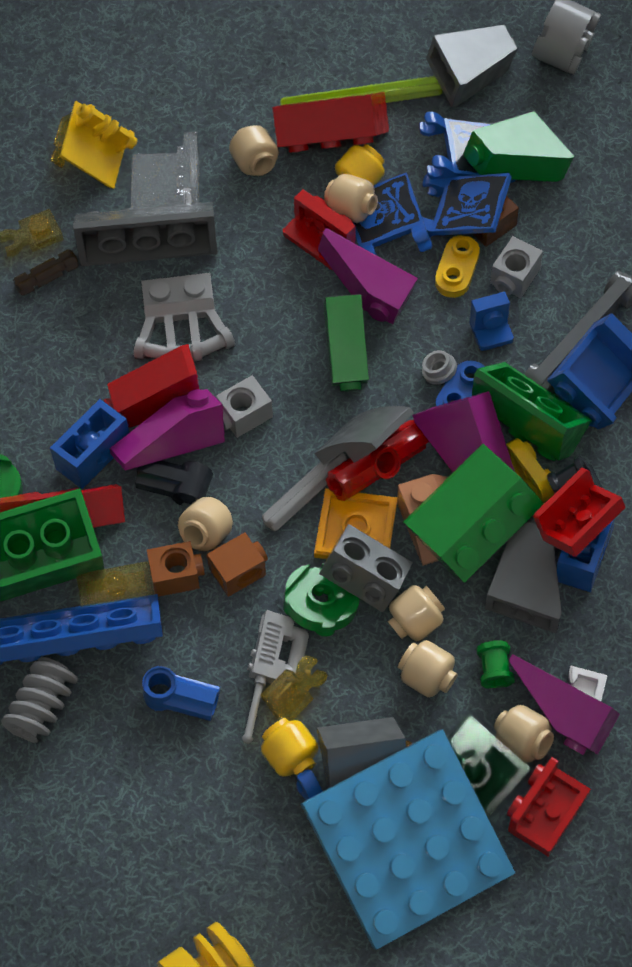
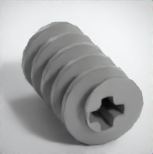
[1,656,78,743]

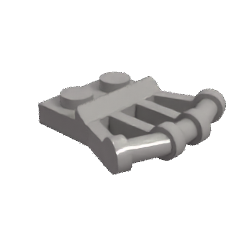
[134,273,235,361]

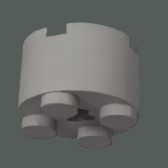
[532,0,601,75]

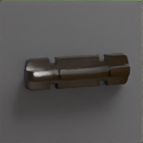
[13,249,79,296]

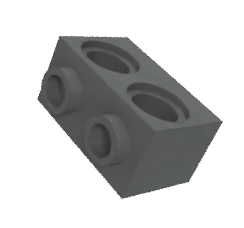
[319,524,413,612]

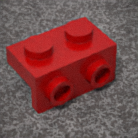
[283,189,356,270]
[533,468,626,557]
[507,757,591,857]

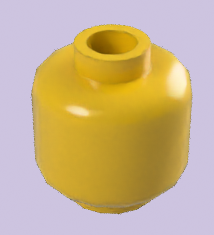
[335,144,385,185]
[261,718,319,777]

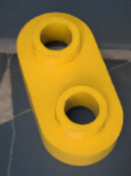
[435,235,480,298]
[506,438,555,503]

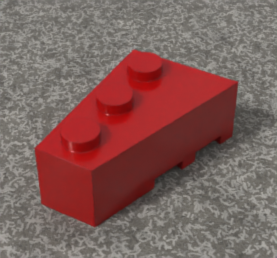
[272,92,389,153]

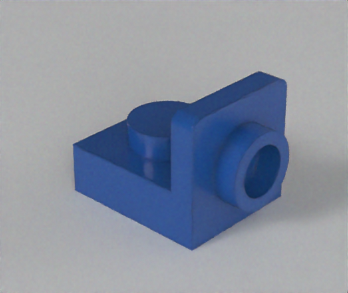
[469,292,514,351]

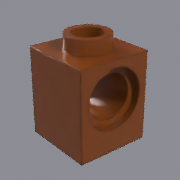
[207,532,268,597]
[147,541,205,597]

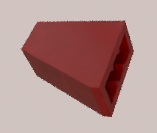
[103,344,199,428]

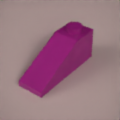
[318,228,418,324]
[110,389,225,471]
[509,654,620,755]

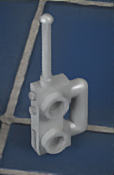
[242,610,309,744]

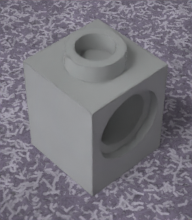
[490,236,543,298]
[216,375,273,438]

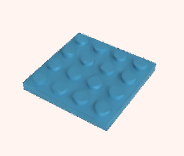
[300,730,515,950]

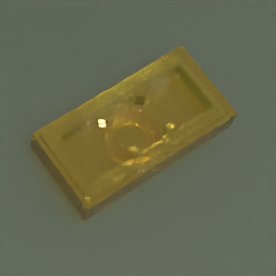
[76,561,156,607]

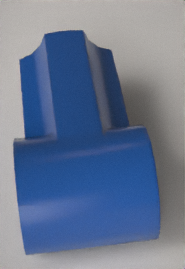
[142,666,220,721]

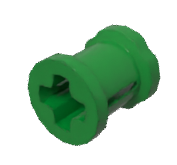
[476,640,515,689]

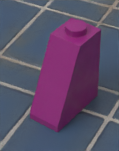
[412,391,515,472]

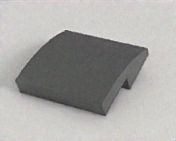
[314,406,414,465]

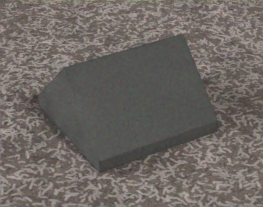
[316,717,406,789]

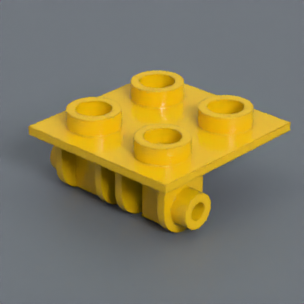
[60,101,137,188]

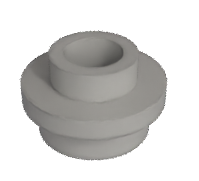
[422,350,457,385]

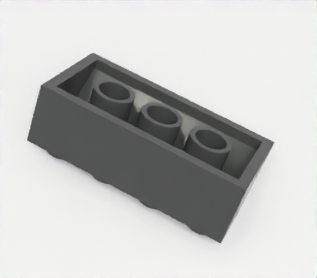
[73,202,218,266]

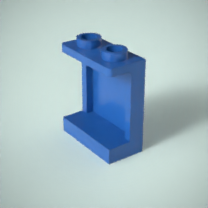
[547,313,632,429]

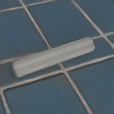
[262,453,347,531]

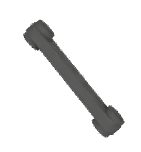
[524,270,632,394]

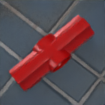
[325,420,429,501]

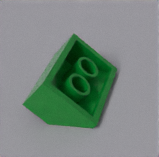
[472,362,592,461]
[403,444,545,583]
[0,488,105,602]

